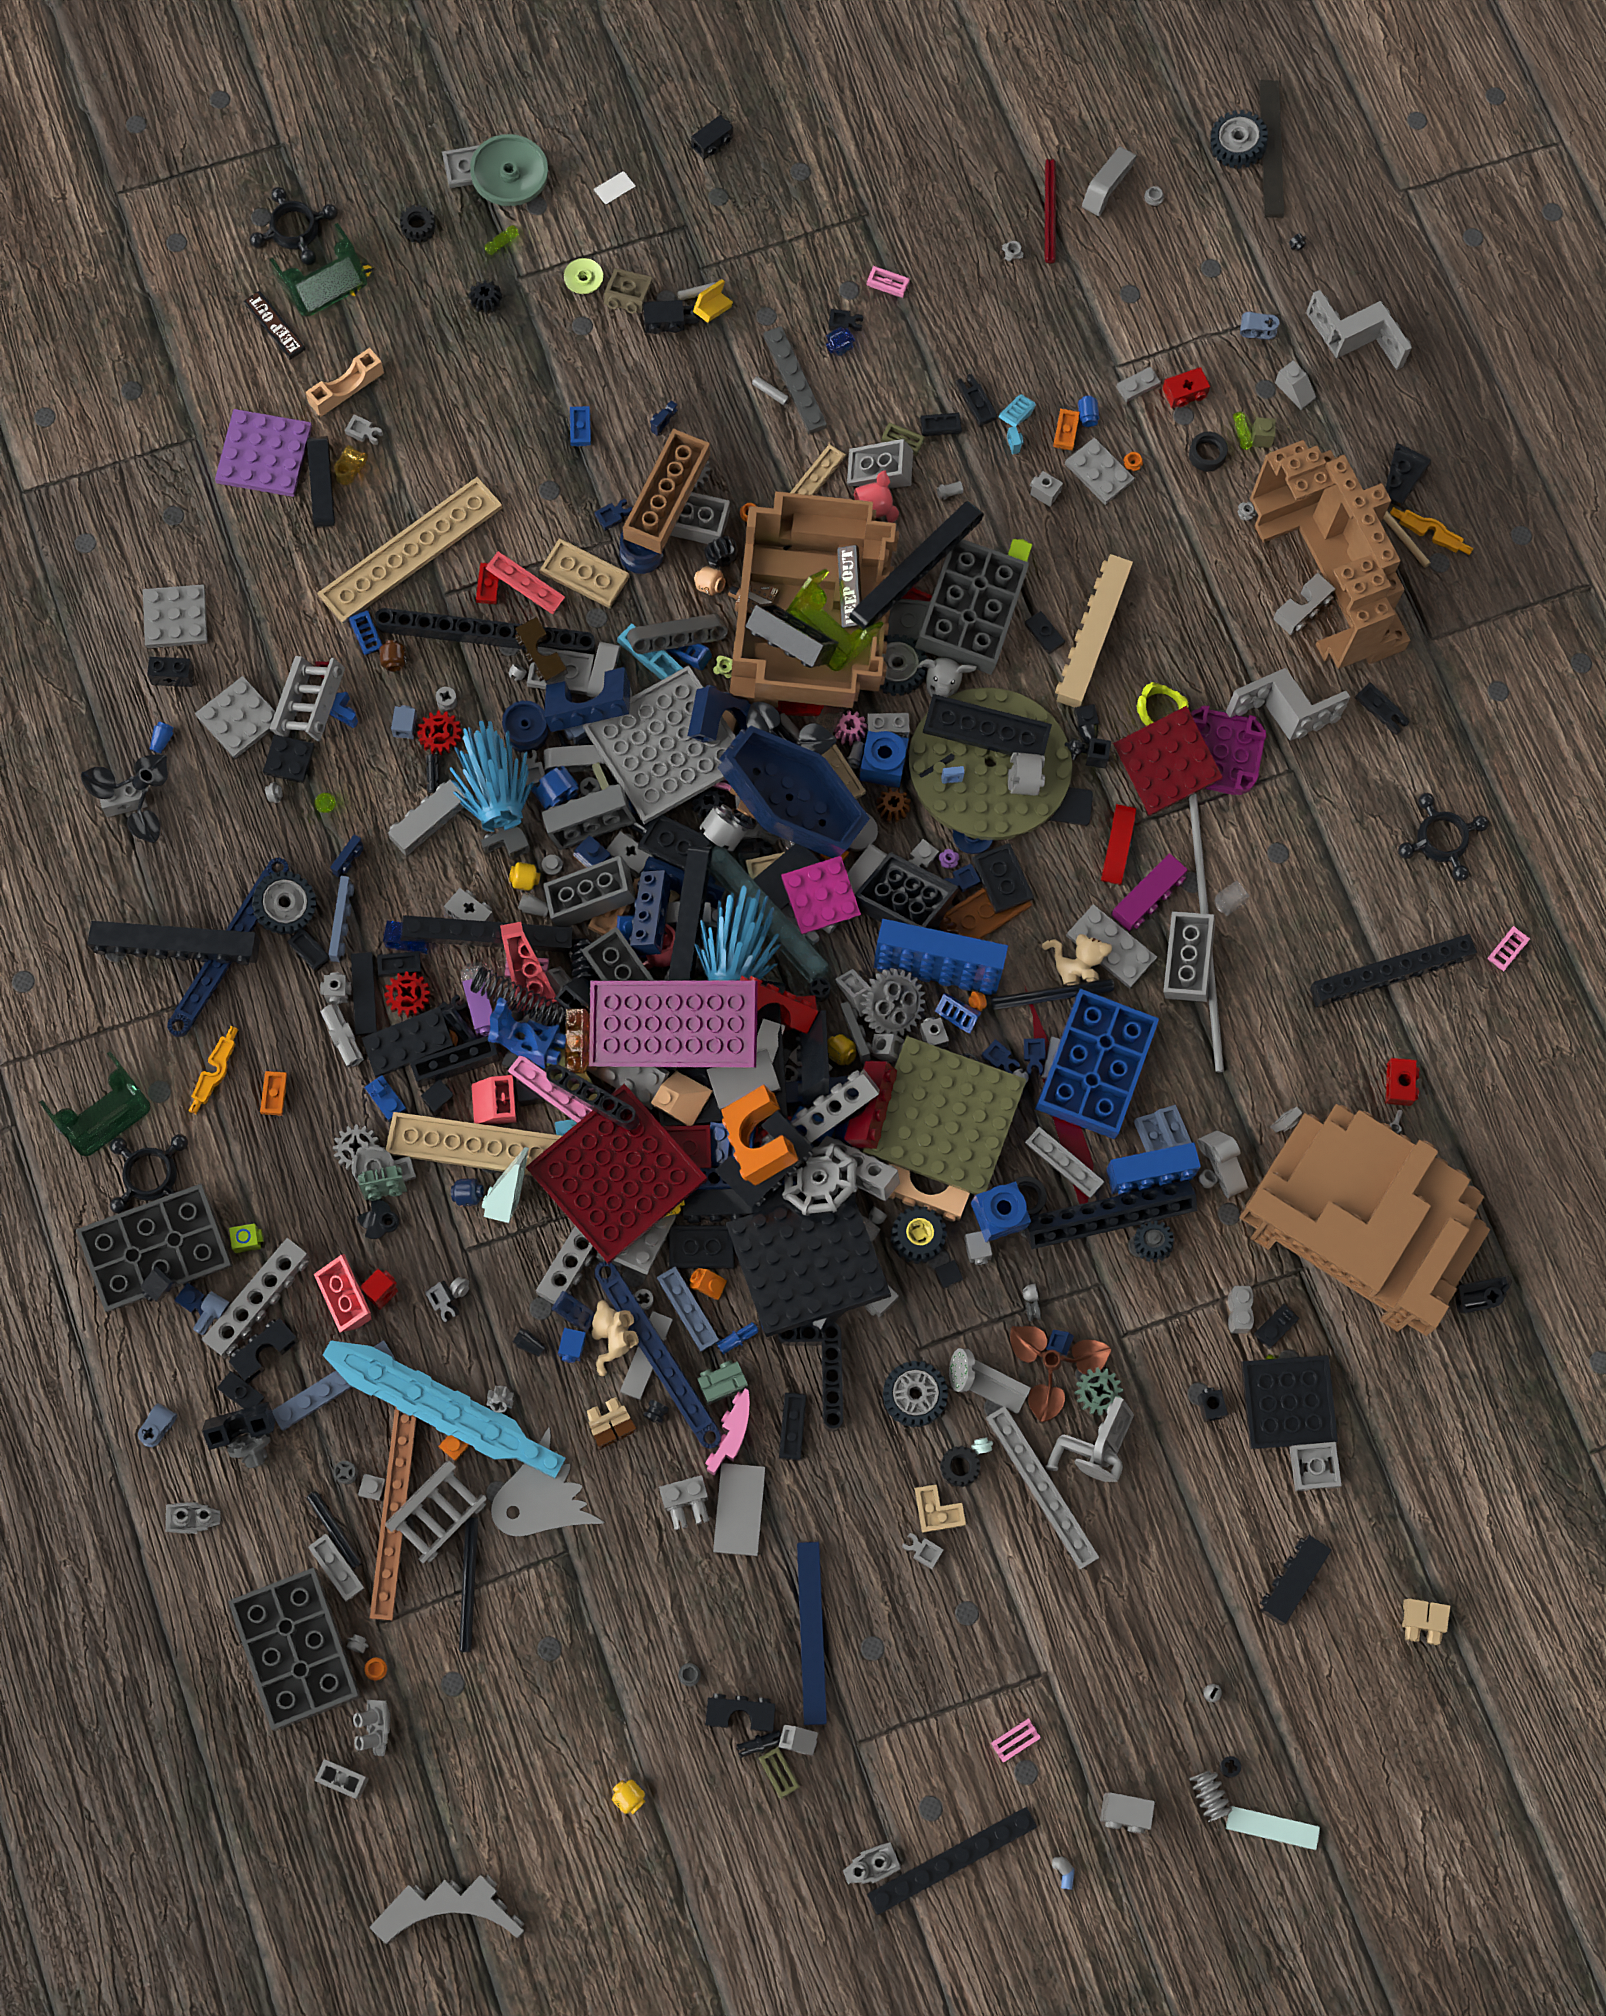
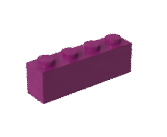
[1111,853,1188,932]

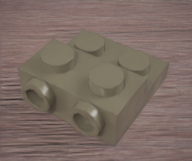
[604,268,653,314]

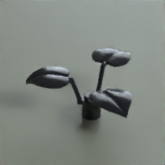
[746,702,837,776]
[81,754,168,843]

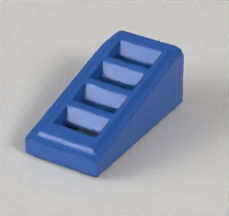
[349,610,382,655]
[666,644,712,671]
[935,993,982,1034]

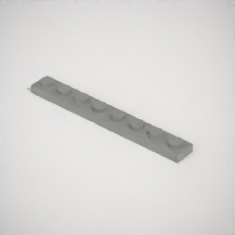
[986,1406,1099,1570]

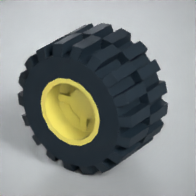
[890,1206,947,1264]

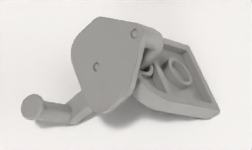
[1046,1397,1134,1482]

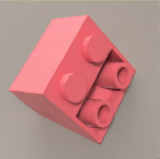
[471,1075,517,1125]

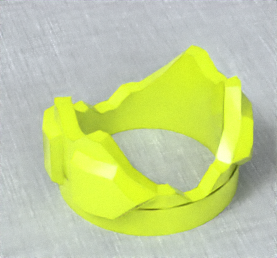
[1136,682,1189,726]

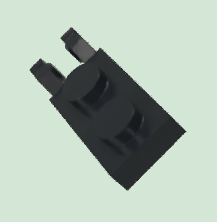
[956,374,998,427]
[1355,682,1409,735]

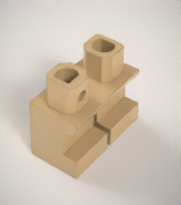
[1402,1598,1450,1645]

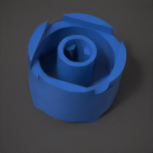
[531,766,579,810]

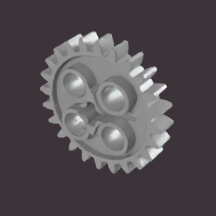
[861,968,925,1036]

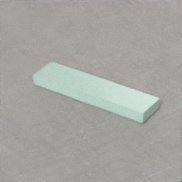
[1226,1806,1320,1850]

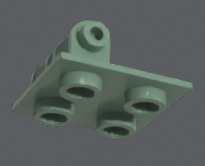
[358,1165,407,1201]

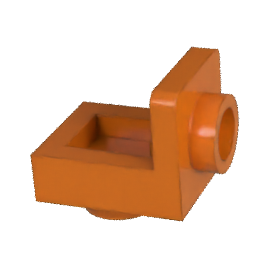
[689,1268,727,1300]

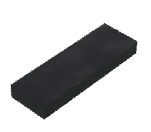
[779,1392,807,1461]

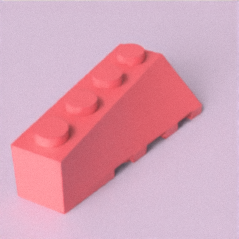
[500,922,559,1011]

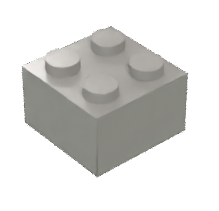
[1100,1792,1155,1834]

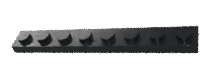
[866,1806,1037,1915]

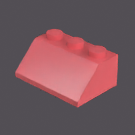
[314,1254,371,1333]

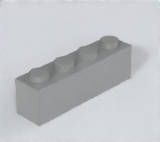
[388,780,468,857]

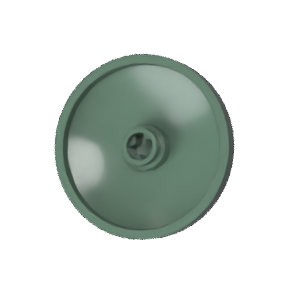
[470,134,548,206]

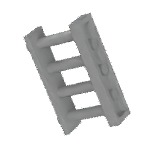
[270,656,345,741]
[384,1460,487,1563]

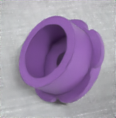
[939,849,959,869]

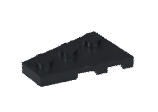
[1385,442,1431,508]

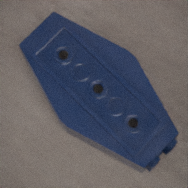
[718,725,870,858]

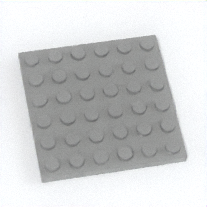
[582,666,735,824]

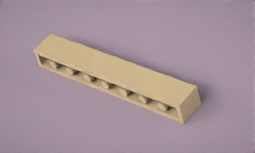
[1055,554,1133,708]

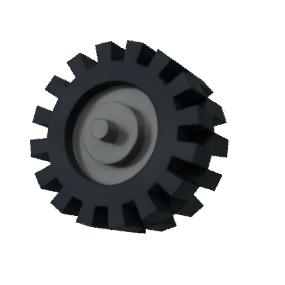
[1134,1220,1174,1263]

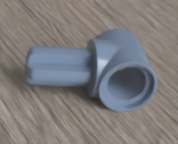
[193,1291,230,1335]

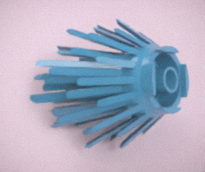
[450,721,534,832]
[695,885,781,981]

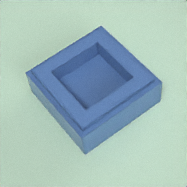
[941,766,964,784]

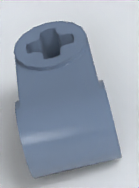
[1240,312,1279,340]
[138,1403,177,1448]

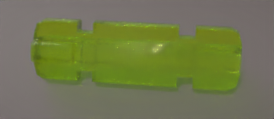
[484,225,519,255]
[1233,411,1252,450]

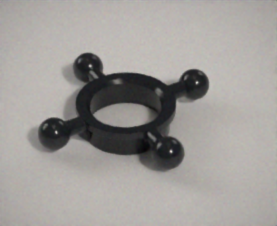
[250,187,338,265]
[1398,793,1489,881]
[110,1134,188,1214]

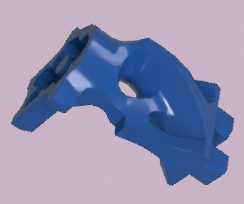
[488,997,569,1068]

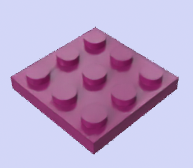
[781,856,861,935]

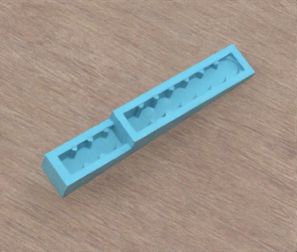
[617,624,704,688]

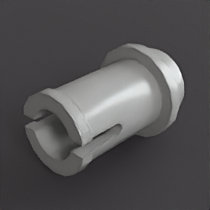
[937,481,963,500]
[846,741,865,769]

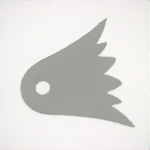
[491,1427,604,1536]

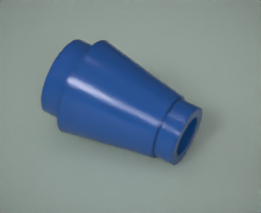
[150,722,174,754]

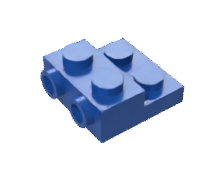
[710,1122,756,1166]

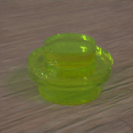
[315,793,336,813]

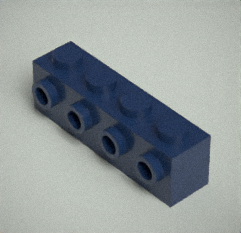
[629,870,672,956]

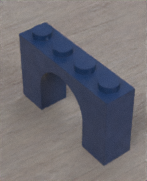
[544,667,630,732]
[687,685,769,743]

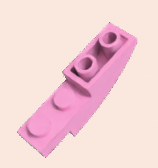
[705,1389,749,1476]

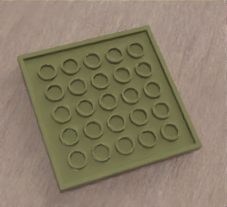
[863,1036,1027,1195]

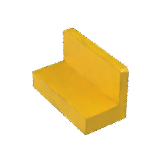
[693,279,733,323]

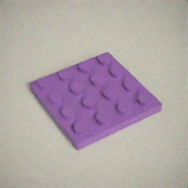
[215,409,312,497]

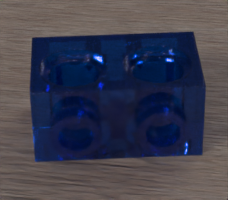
[383,920,429,954]

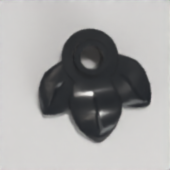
[357,1199,399,1239]

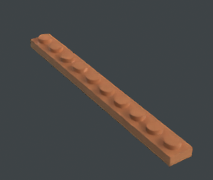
[370,1407,417,1621]

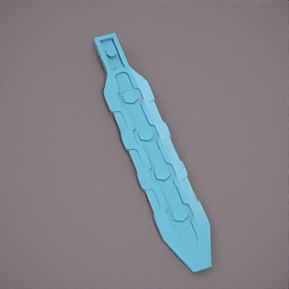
[323,1341,566,1479]

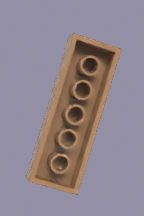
[623,429,710,554]

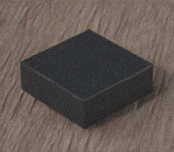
[934,1260,963,1289]

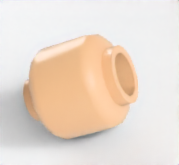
[694,566,726,595]

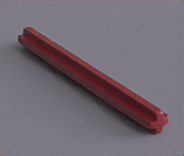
[1045,159,1056,264]

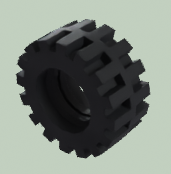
[400,204,436,243]
[940,1446,980,1487]

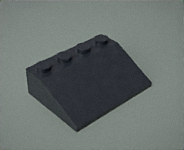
[854,852,959,930]

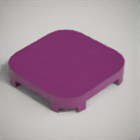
[1191,706,1266,795]

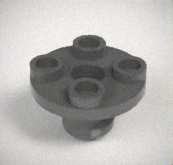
[227,1433,271,1468]

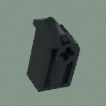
[1454,1275,1512,1313]

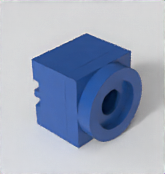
[859,731,909,788]
[971,1182,1031,1242]

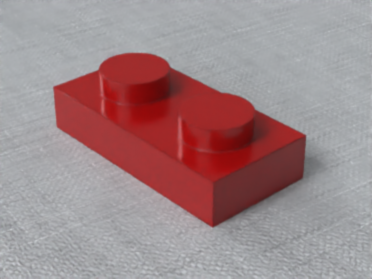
[476,563,500,605]

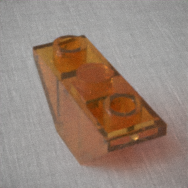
[565,1009,590,1073]

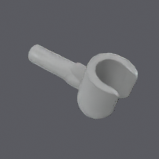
[1389,1110,1403,1134]

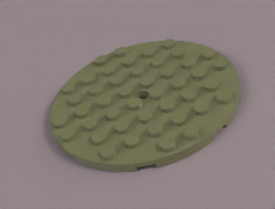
[908,688,1072,840]

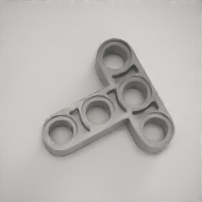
[1197,1130,1248,1198]

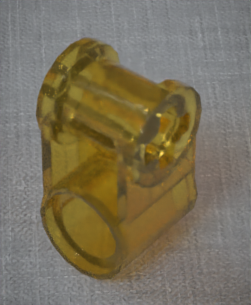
[334,445,368,485]

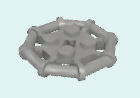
[782,1143,857,1216]

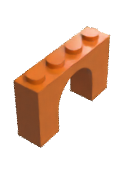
[721,1085,799,1186]

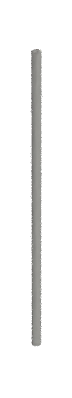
[1189,794,1224,1073]

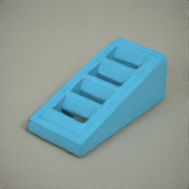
[999,394,1036,427]

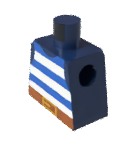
[573,835,612,868]

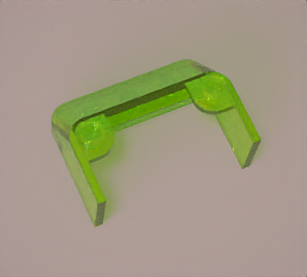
[786,569,884,671]

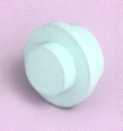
[971,1437,993,1454]

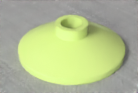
[564,258,603,294]

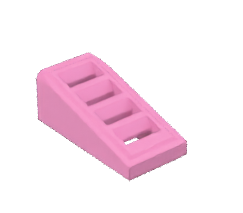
[1487,926,1530,972]

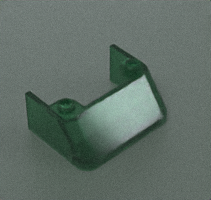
[269,223,367,317]
[39,1051,151,1156]

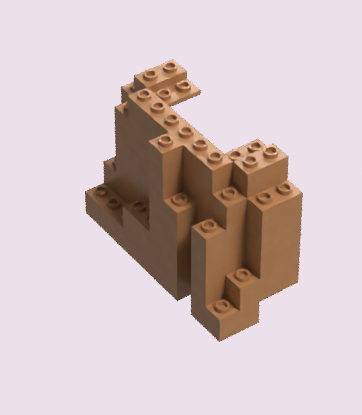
[1250,440,1410,669]
[730,491,899,708]
[1239,1104,1490,1336]

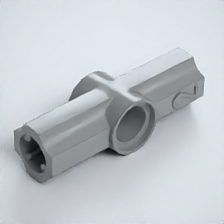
[320,1004,364,1068]

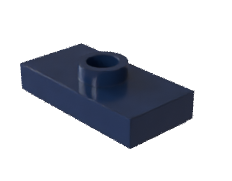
[551,1291,595,1333]

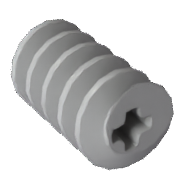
[1189,1770,1232,1822]

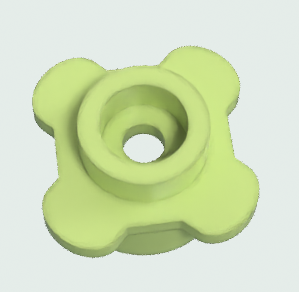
[713,656,733,678]

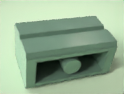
[697,1360,748,1405]

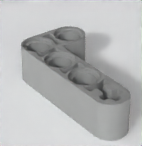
[1082,146,1137,216]

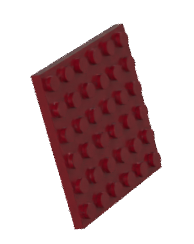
[526,1083,708,1264]

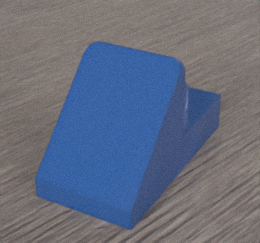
[329,692,358,728]

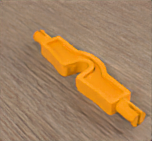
[1390,507,1473,555]
[188,1026,239,1115]

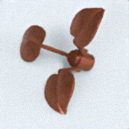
[1010,1326,1111,1422]

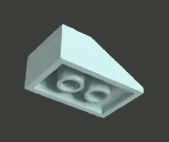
[482,1147,529,1223]

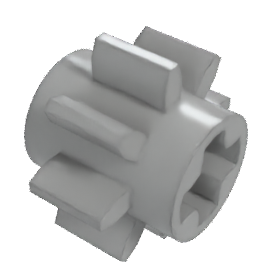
[487,1386,514,1413]

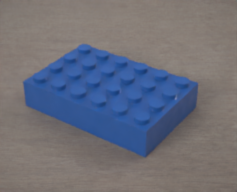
[873,919,1008,995]
[1035,989,1159,1139]

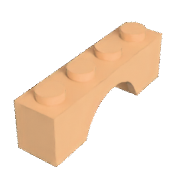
[306,348,384,417]
[889,1163,970,1222]

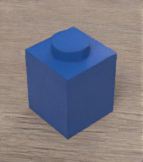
[558,1328,586,1363]

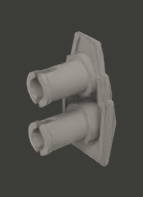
[166,1502,220,1534]
[353,1700,390,1756]
[843,1842,901,1884]

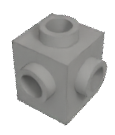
[320,972,352,1004]

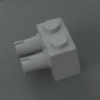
[659,1475,710,1530]

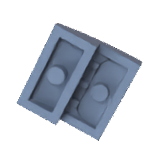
[1133,1105,1192,1152]

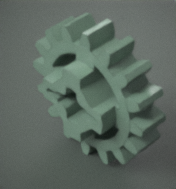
[1075,1367,1123,1416]

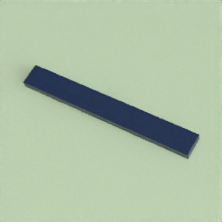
[797,1542,827,1725]

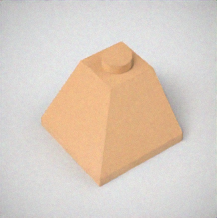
[651,1071,713,1126]

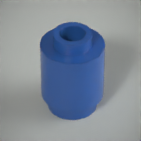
[1078,396,1099,427]

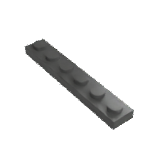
[763,326,827,435]

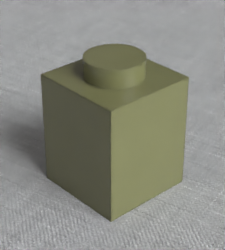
[1251,417,1276,448]

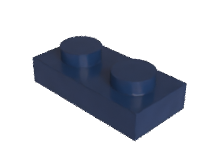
[330,834,363,878]

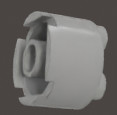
[1008,752,1045,796]
[699,804,748,851]

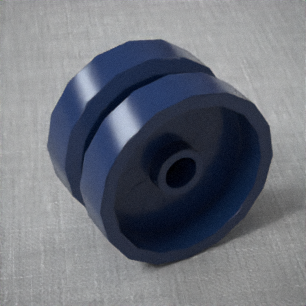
[619,531,664,574]
[502,700,549,753]

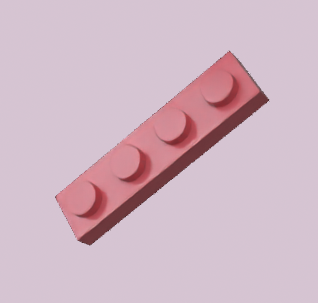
[486,551,565,615]

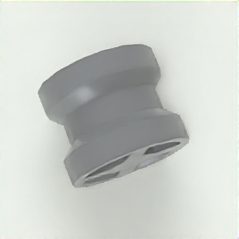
[436,687,457,712]

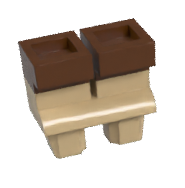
[587,1397,637,1450]

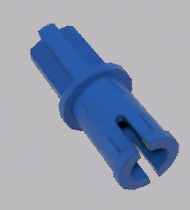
[717,1322,759,1355]

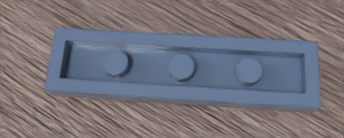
[329,876,354,962]
[657,1267,719,1352]

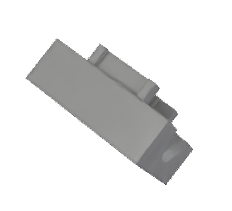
[1289,1442,1342,1492]

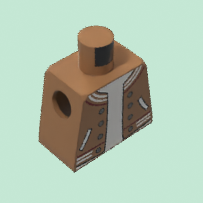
[728,580,779,617]

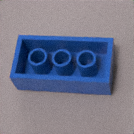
[1106,1142,1201,1195]

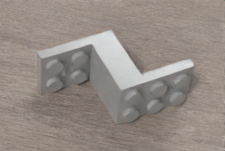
[1306,290,1412,370]
[1226,668,1350,740]

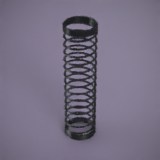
[470,967,576,1035]

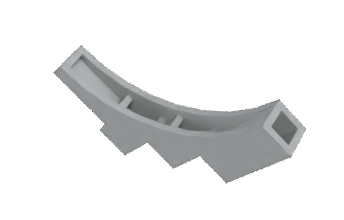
[369,1875,525,1944]

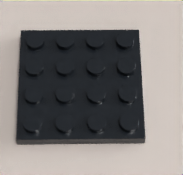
[1241,1355,1338,1449]

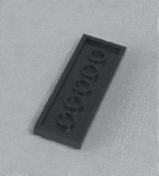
[923,694,1052,756]

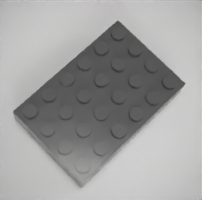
[915,539,1029,675]
[76,1184,233,1312]
[228,1567,361,1732]

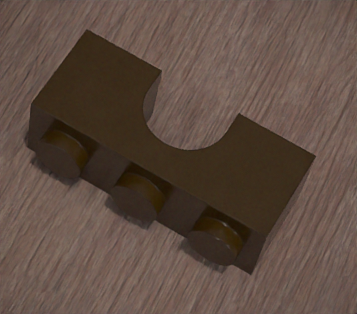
[515,616,568,685]

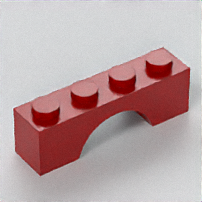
[739,975,818,1034]

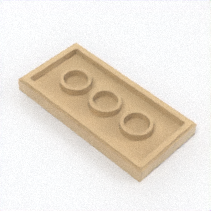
[540,538,630,608]

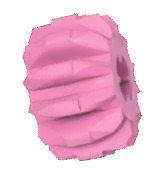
[832,710,867,746]

